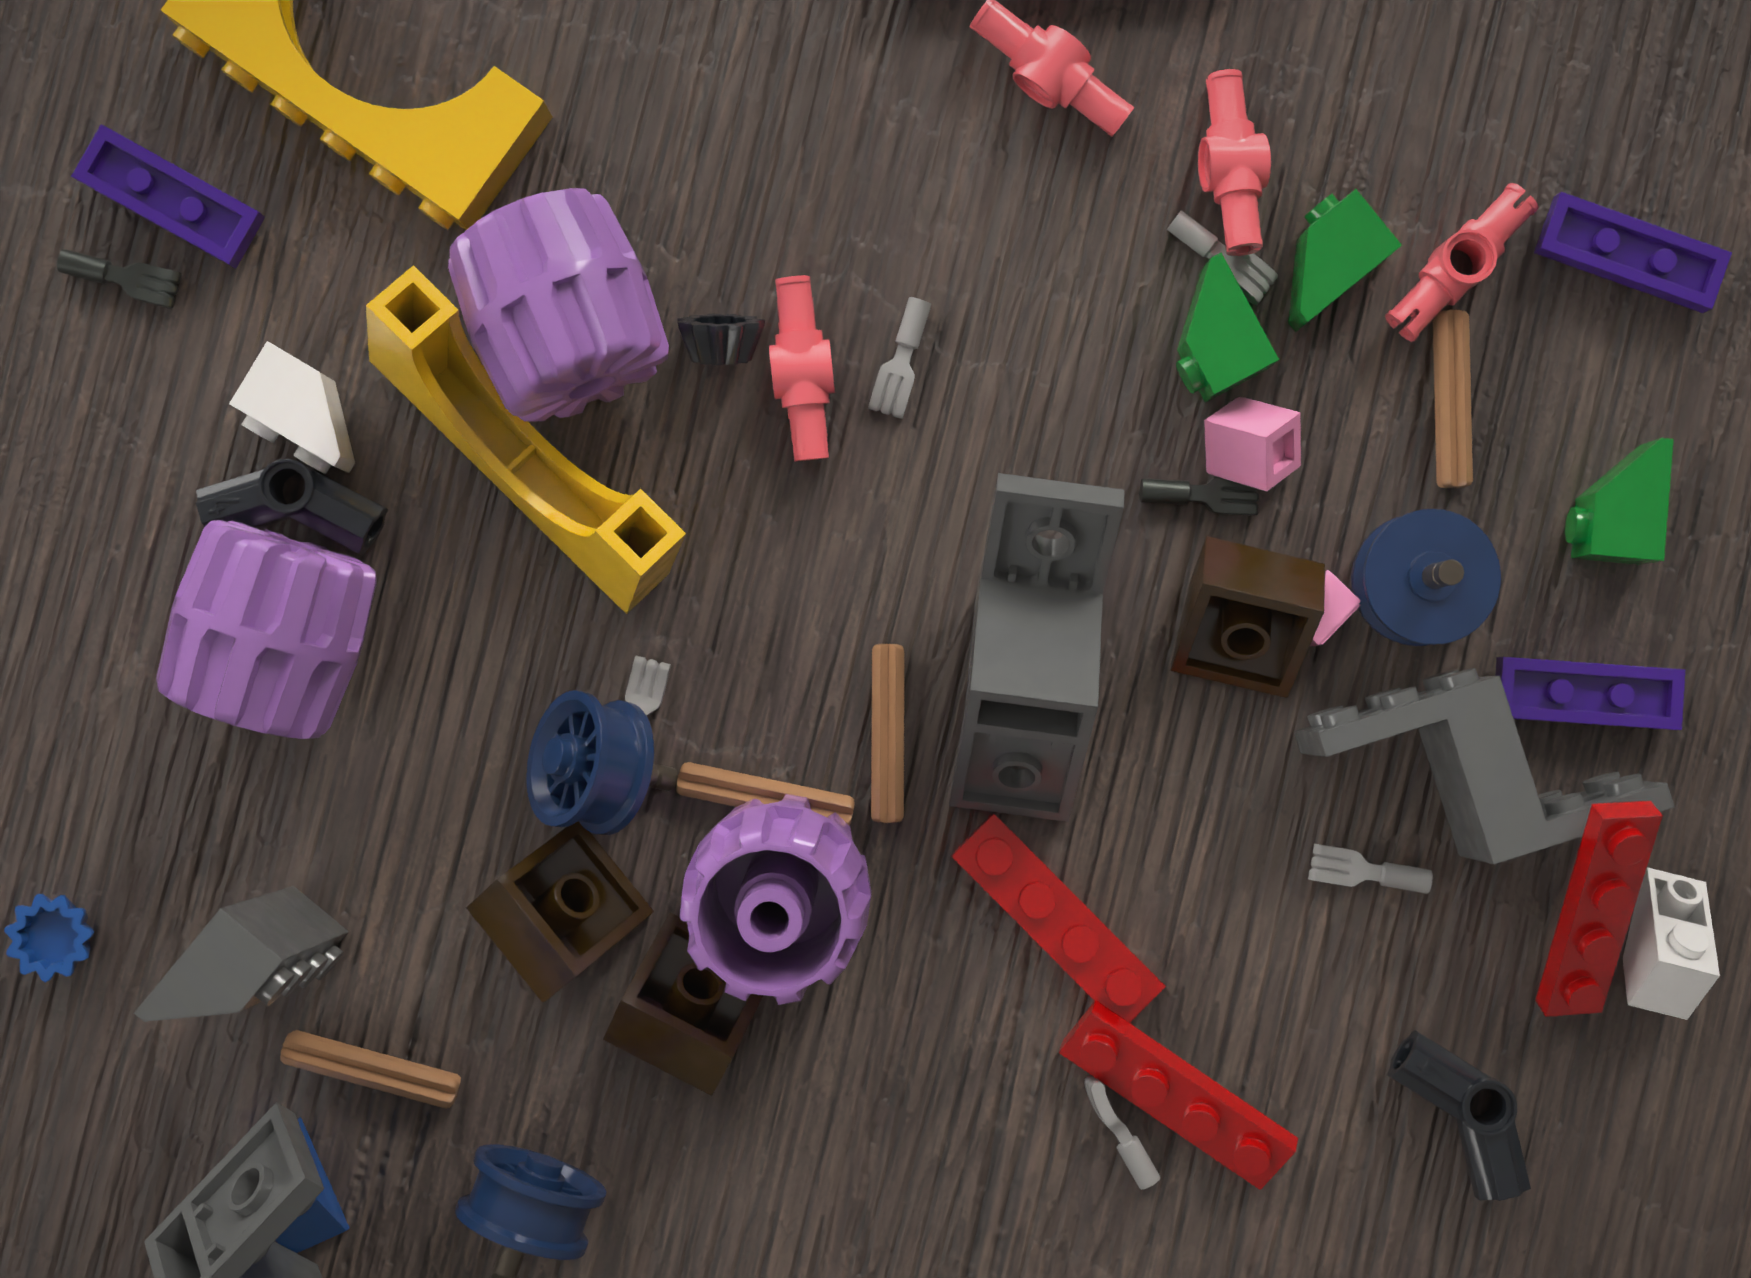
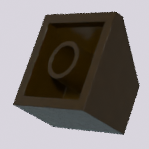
[1170,536,1325,698]
[466,821,654,1003]
[603,912,764,1096]

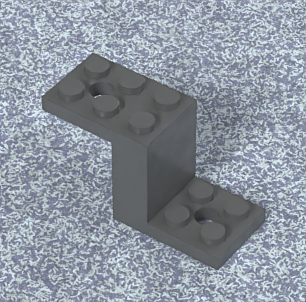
[949,473,1124,822]
[1294,668,1675,864]
[144,1102,325,1278]

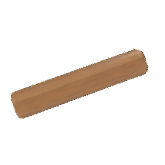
[1433,310,1473,489]
[871,644,904,823]
[676,762,855,826]
[280,1030,461,1109]

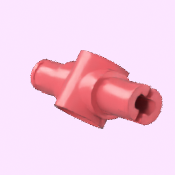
[969,0,1134,137]
[1198,69,1271,256]
[1385,183,1539,342]
[769,275,835,462]

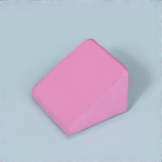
[1310,570,1361,647]

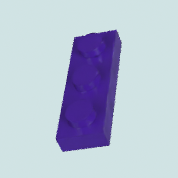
[71,124,265,269]
[1534,192,1732,313]
[1495,657,1685,730]

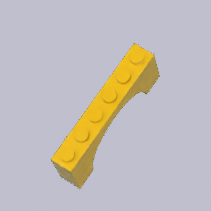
[161,0,553,230]
[366,265,686,614]

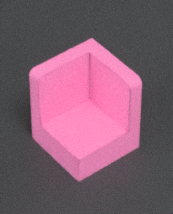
[1204,397,1301,491]

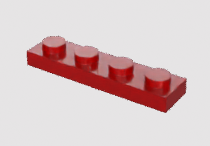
[1535,801,1663,1017]
[951,813,1166,1023]
[1059,1000,1298,1190]

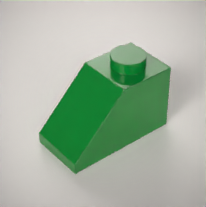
[1288,189,1402,332]
[1176,252,1279,403]
[1565,438,1674,565]

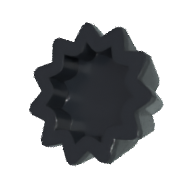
[677,313,765,366]

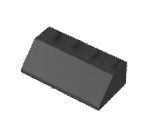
[134,886,349,1022]

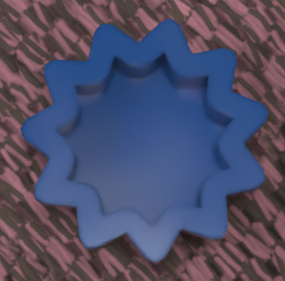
[4,894,94,982]

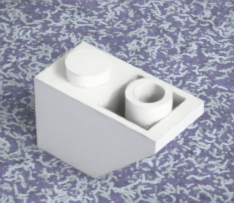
[229,341,355,474]
[1623,867,1720,1020]

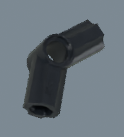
[196,458,388,555]
[1387,1030,1531,1201]

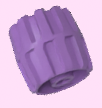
[448,188,669,422]
[156,520,377,739]
[680,794,871,1005]

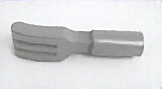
[1166,210,1278,305]
[868,297,932,419]
[625,655,671,718]
[1308,843,1433,894]
[1084,1075,1161,1190]

